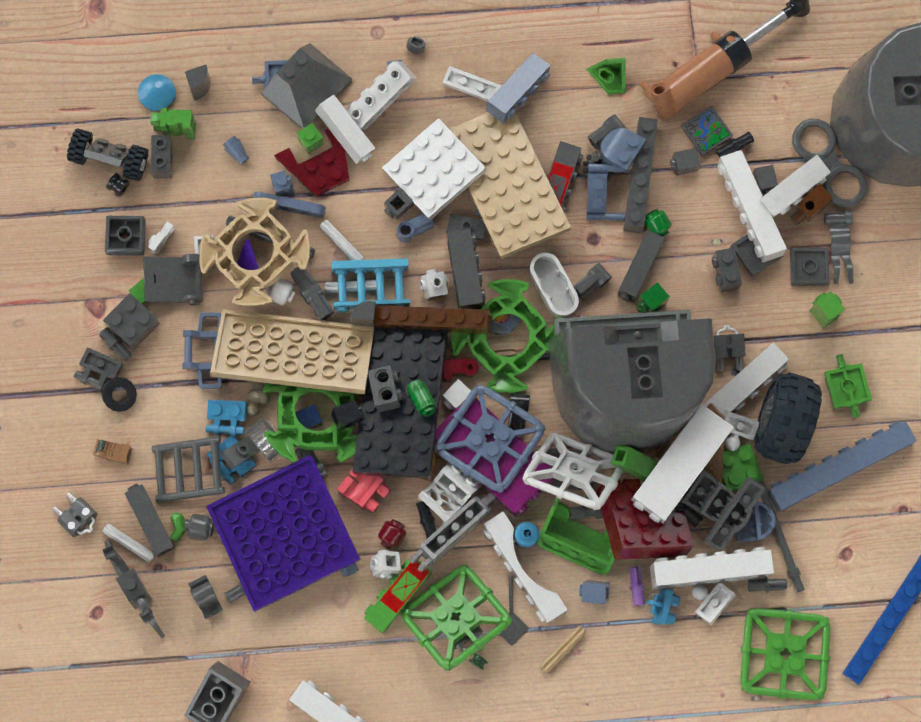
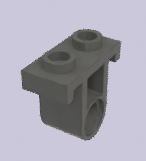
[188,575,223,619]

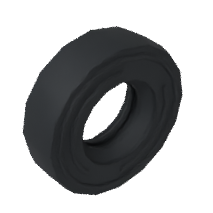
[102,377,137,412]

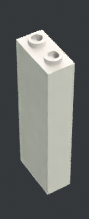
[631,404,734,523]

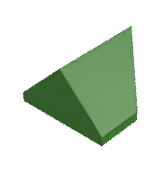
[586,58,626,94]

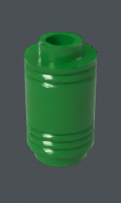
[407,380,437,416]

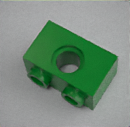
[636,282,670,313]

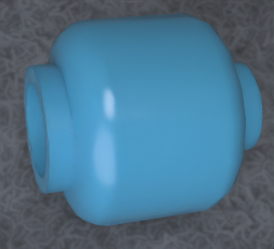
[514,522,539,548]

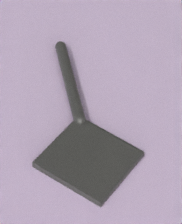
[497,575,529,646]

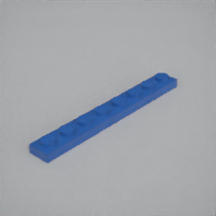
[842,555,921,685]

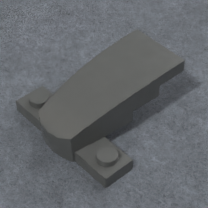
[681,469,766,552]

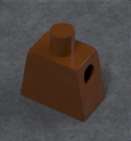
[790,184,833,225]

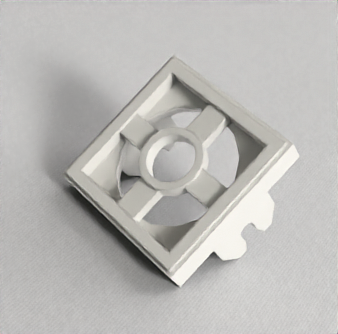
[418,482,468,523]

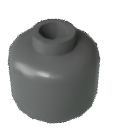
[184,514,214,541]

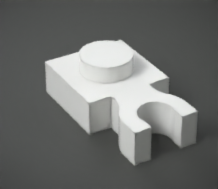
[148,222,175,255]

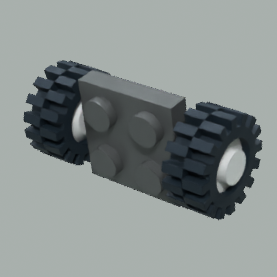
[67,128,149,181]

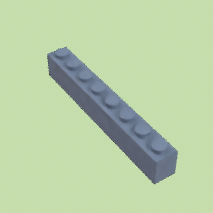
[768,420,917,513]

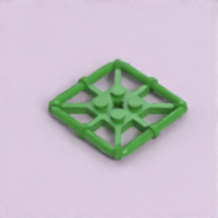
[401,565,512,671]
[740,608,831,701]

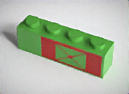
[364,558,432,634]

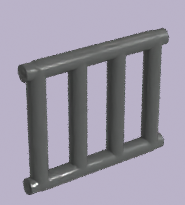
[151,437,225,502]

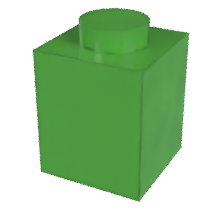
[297,123,324,154]

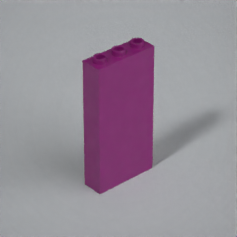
[435,398,556,517]

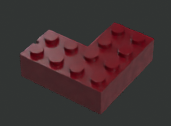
[596,479,694,560]

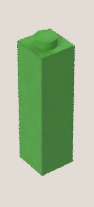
[611,446,658,481]

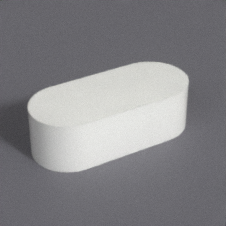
[529,253,579,319]

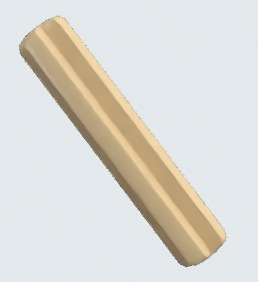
[540,626,586,673]

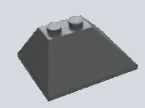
[261,43,352,129]

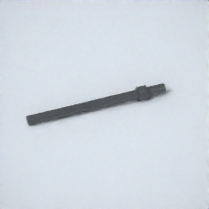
[758,481,805,592]

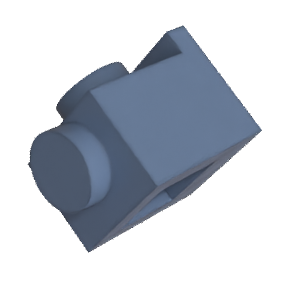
[270,170,295,197]

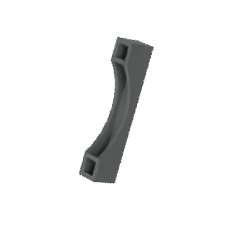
[623,117,658,233]

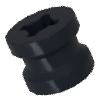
[106,173,130,197]

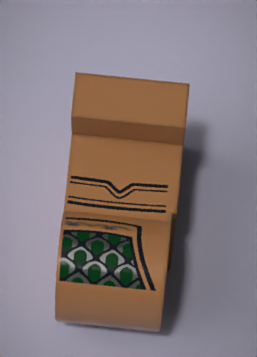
[93,439,133,465]

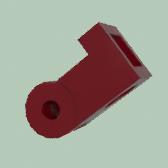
[443,359,479,382]

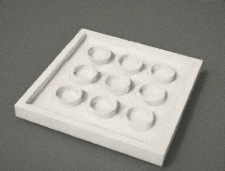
[382,118,487,220]

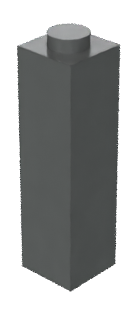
[617,230,665,302]
[125,484,175,557]

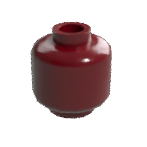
[378,519,407,549]

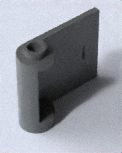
[143,254,203,306]

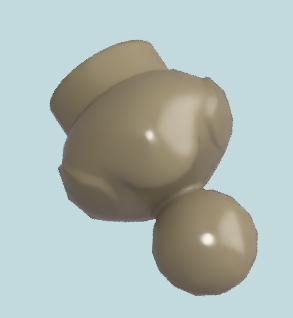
[246,384,271,416]

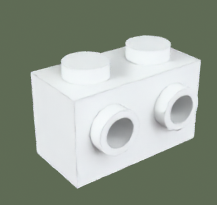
[433,462,482,506]

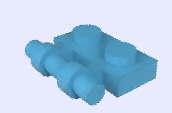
[206,400,247,436]
[207,436,257,485]

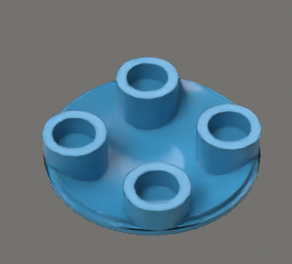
[138,74,175,112]

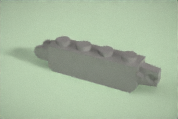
[409,492,496,572]

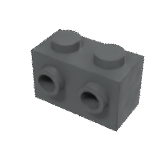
[712,247,742,292]

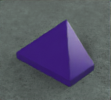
[237,239,259,270]

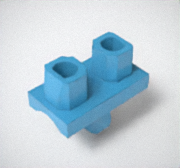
[646,589,680,625]

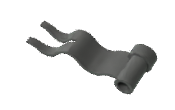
[824,210,853,284]

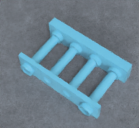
[331,258,411,313]

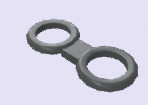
[792,119,868,207]

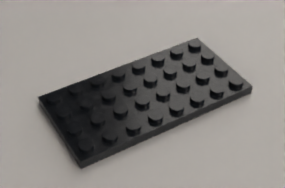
[352,326,448,479]

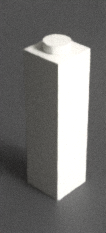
[315,95,375,164]

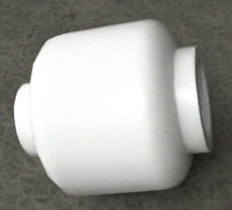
[266,278,295,305]

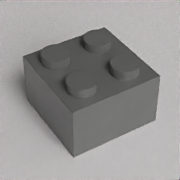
[103,293,160,351]

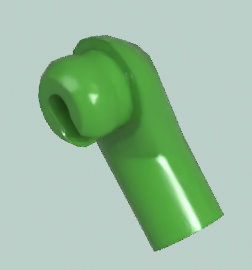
[169,512,185,543]

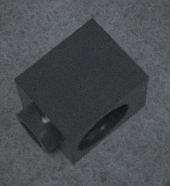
[331,400,363,431]

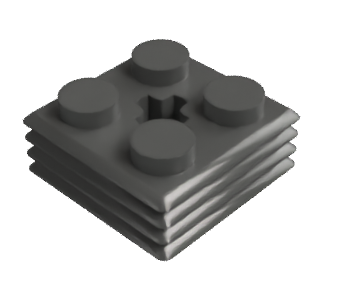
[105,215,146,256]

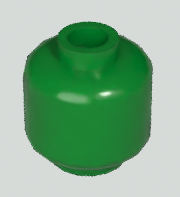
[644,209,672,237]

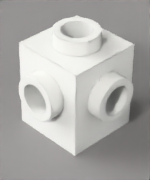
[420,269,449,298]
[370,550,401,580]

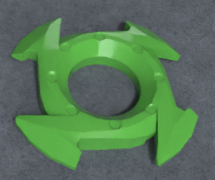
[451,279,562,393]
[263,383,363,463]

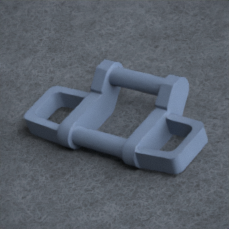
[182,312,222,389]

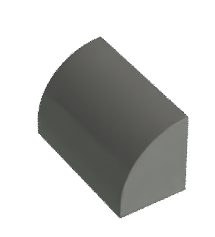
[185,65,211,101]
[350,301,376,327]

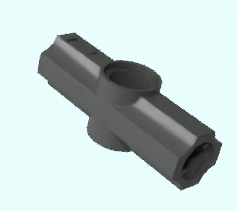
[290,267,334,321]

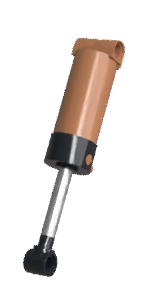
[640,0,810,120]

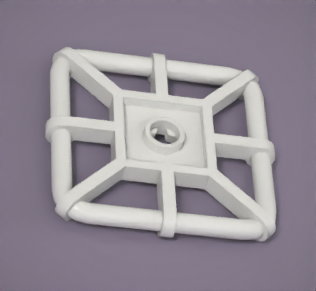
[522,433,623,510]

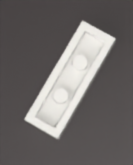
[442,66,502,101]

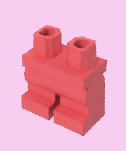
[337,469,391,513]

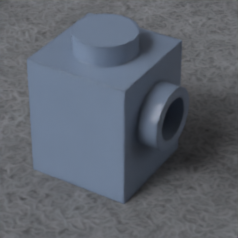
[579,580,610,604]

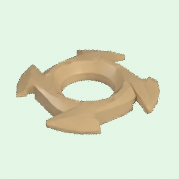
[199,198,310,306]

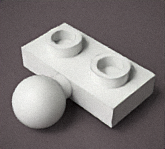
[723,410,759,451]
[692,582,736,625]

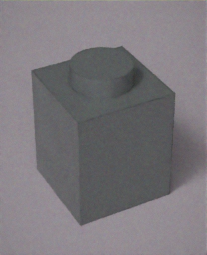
[670,148,700,176]
[752,165,778,196]

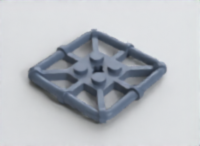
[434,384,546,493]

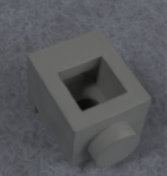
[384,188,414,219]

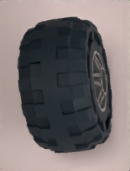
[754,372,822,464]

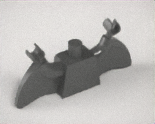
[102,539,165,638]

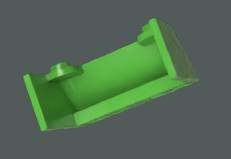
[537,497,614,574]

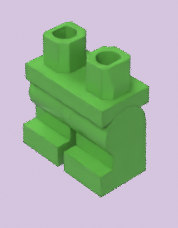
[150,108,196,139]

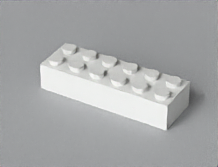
[650,547,774,590]

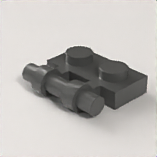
[74,347,123,391]

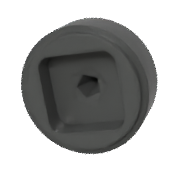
[406,37,426,54]

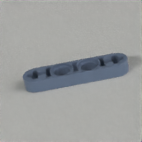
[253,192,326,218]

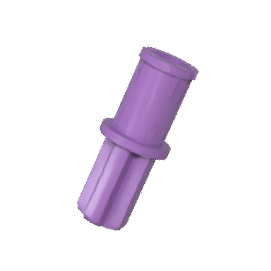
[629,566,645,606]

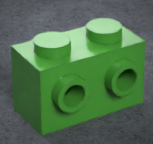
[810,291,845,328]

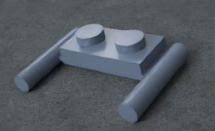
[586,164,625,221]

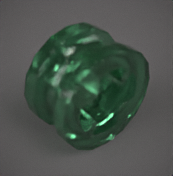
[468,653,488,670]

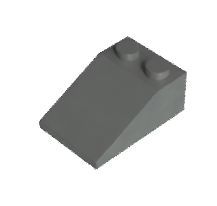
[184,661,251,722]

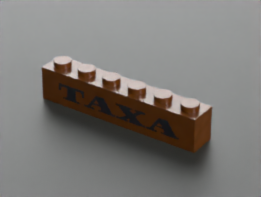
[374,305,493,334]

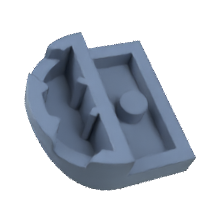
[600,128,646,172]
[735,501,775,543]

